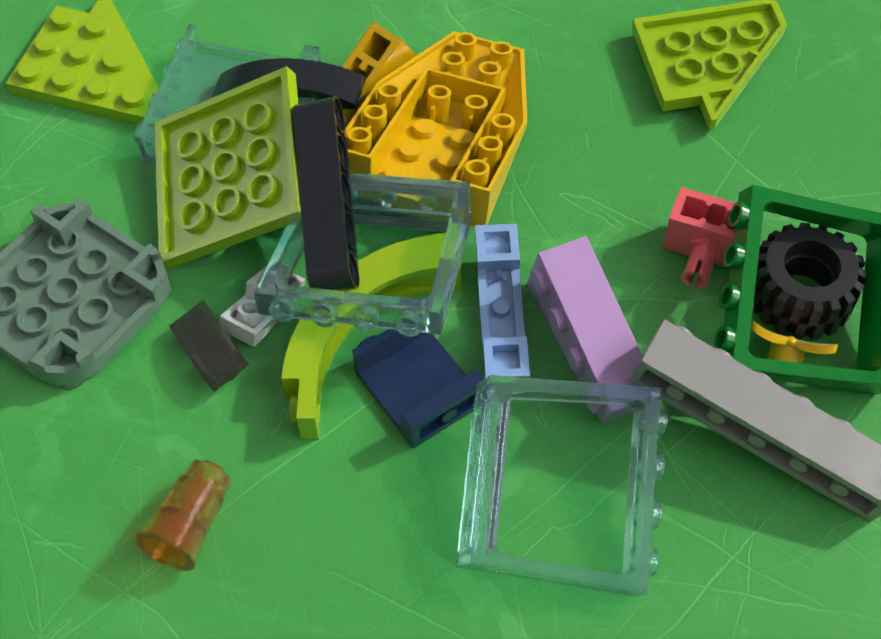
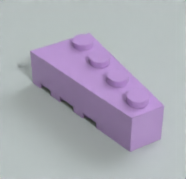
[526,236,657,424]

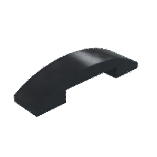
[211,58,365,109]

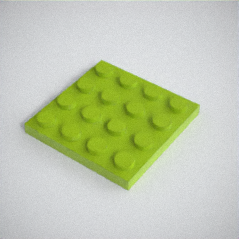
[154,66,302,269]

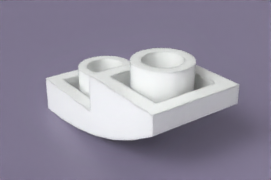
[219,262,305,347]

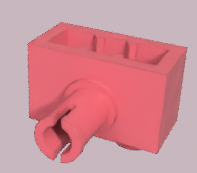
[663,187,735,289]

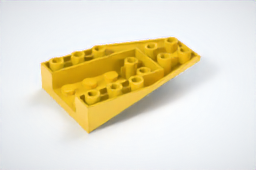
[346,31,527,227]

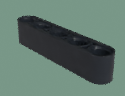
[293,96,360,297]

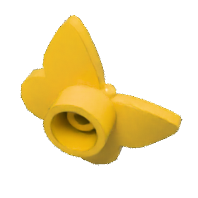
[751,321,838,363]

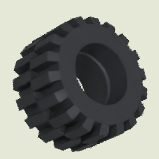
[753,223,867,340]

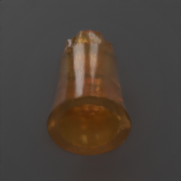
[135,459,231,571]

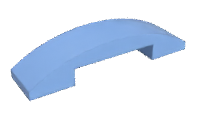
[475,223,530,382]

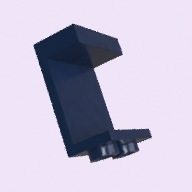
[352,307,487,449]

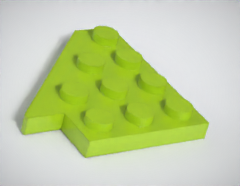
[5,0,163,127]
[631,0,787,130]

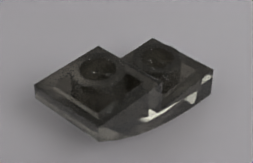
[169,300,249,392]

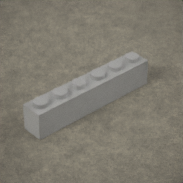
[628,319,881,522]

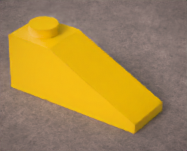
[342,21,417,127]

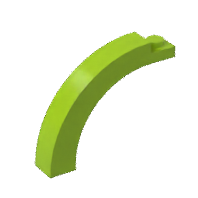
[281,232,461,440]

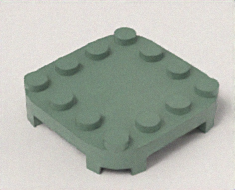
[0,198,172,390]

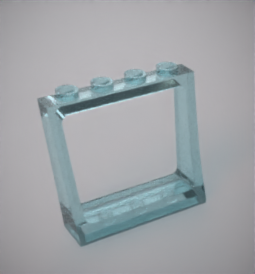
[254,173,472,337]
[456,375,667,596]

